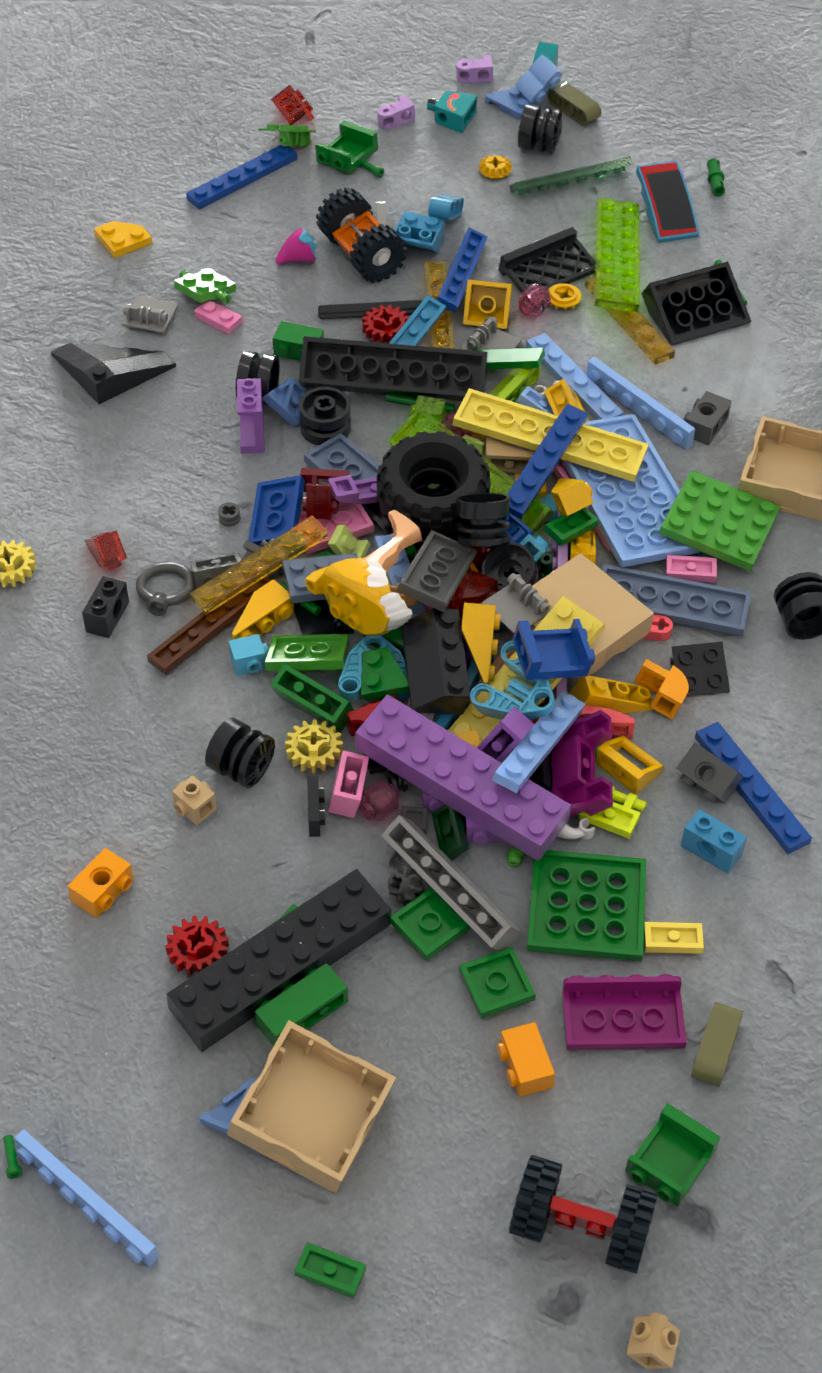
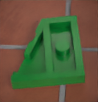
[361,647,409,700]

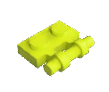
[579,786,647,839]

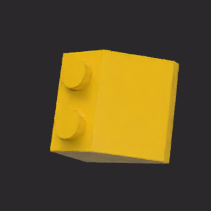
[463,280,513,329]

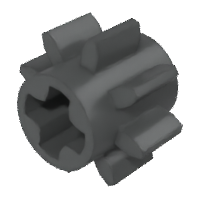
[388,867,423,903]

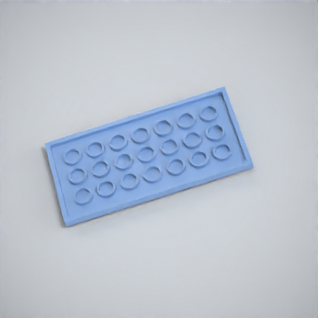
[561,414,701,567]

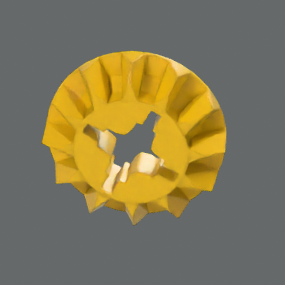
[479,154,512,179]
[546,283,582,310]

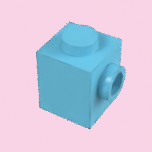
[520,534,552,568]
[229,634,268,676]

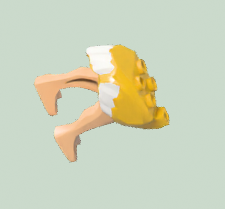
[305,510,422,637]

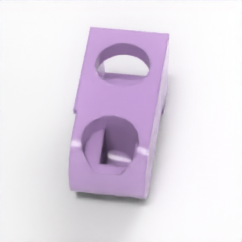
[456,55,493,83]
[377,95,415,129]

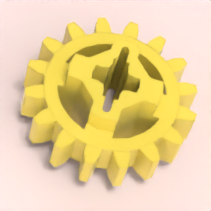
[0,540,36,588]
[285,719,343,773]

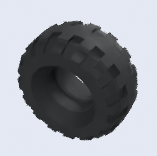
[377,431,491,542]

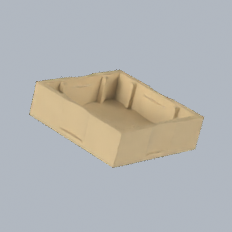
[738,416,822,521]
[531,553,654,684]
[227,1020,396,1194]

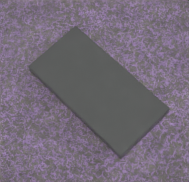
[396,530,478,612]

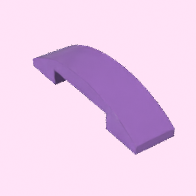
[327,475,426,504]

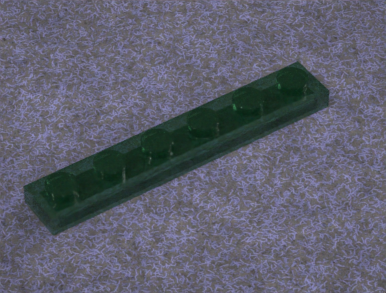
[509,156,632,196]

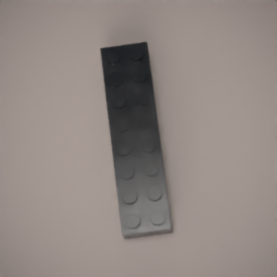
[299,336,489,401]
[166,869,392,1052]

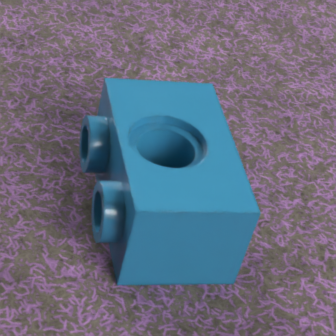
[681,809,747,874]

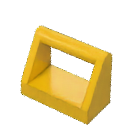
[544,379,589,422]
[595,736,664,795]

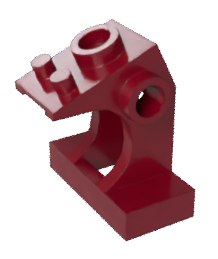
[300,468,350,520]

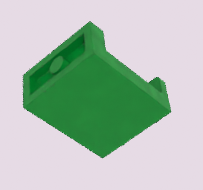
[315,120,378,174]
[625,1103,720,1206]

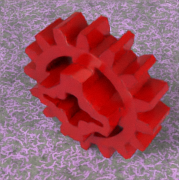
[362,305,410,343]
[165,916,229,976]

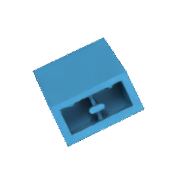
[395,211,445,253]

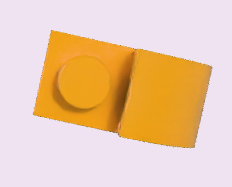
[634,659,689,720]

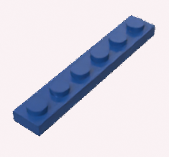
[186,145,297,210]
[436,227,488,313]
[507,403,588,519]
[695,722,812,854]

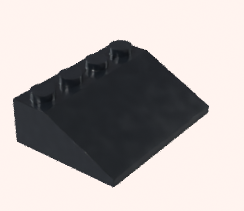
[641,261,752,346]

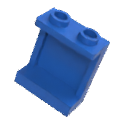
[512,619,595,680]

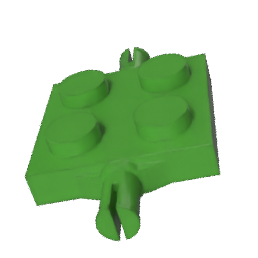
[174,269,236,304]

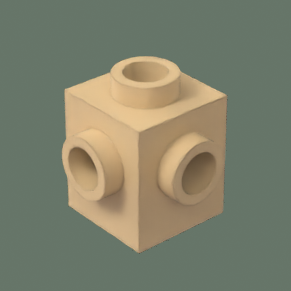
[172,775,217,826]
[626,1313,681,1369]

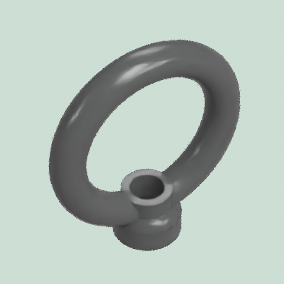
[136,562,196,616]

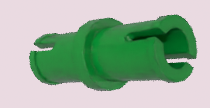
[707,158,725,197]

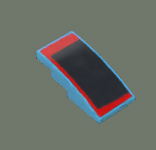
[636,160,699,243]

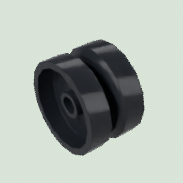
[236,351,280,405]
[299,387,351,445]

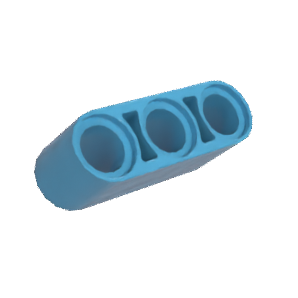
[428,194,464,220]

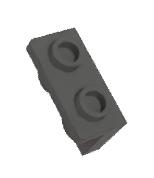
[190,552,245,595]

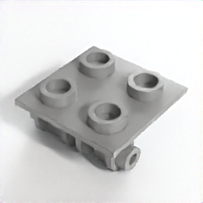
[122,296,179,334]
[460,316,522,350]
[481,573,553,634]

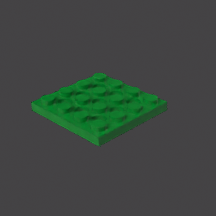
[527,850,646,962]

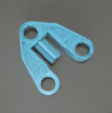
[338,635,409,701]
[470,641,556,721]

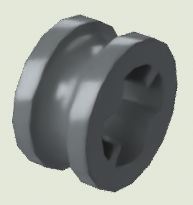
[218,502,241,526]

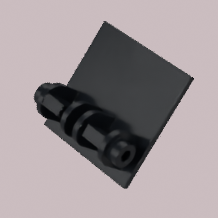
[294,599,354,635]
[670,642,730,697]

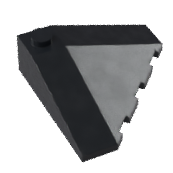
[51,342,176,404]

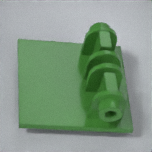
[258,124,316,147]

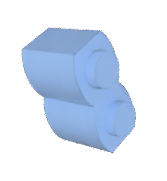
[515,55,563,104]

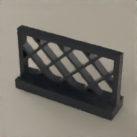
[498,227,600,301]

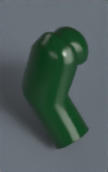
[539,552,553,579]

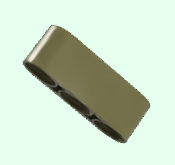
[547,82,602,126]
[691,1002,744,1087]

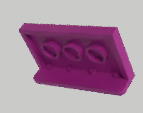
[562,974,687,1050]

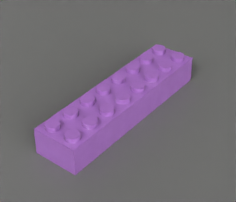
[355,694,571,862]

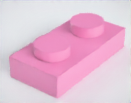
[194,300,243,335]
[666,555,717,583]

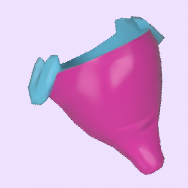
[276,227,317,265]

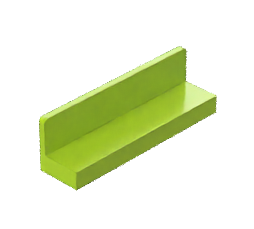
[489,365,541,400]

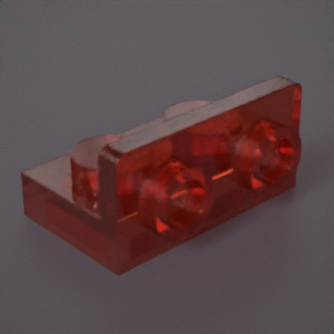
[271,85,314,125]

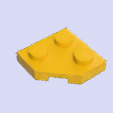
[94,221,153,258]

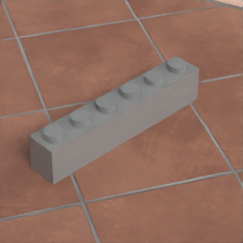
[381,815,522,951]

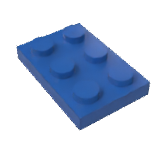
[248,475,305,547]

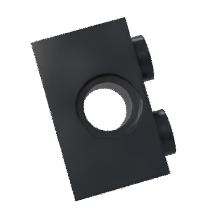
[82,576,129,638]

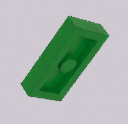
[544,507,599,547]
[294,1242,366,1299]

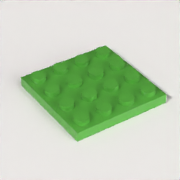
[659,470,781,572]

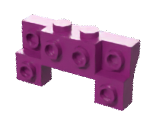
[551,710,613,818]

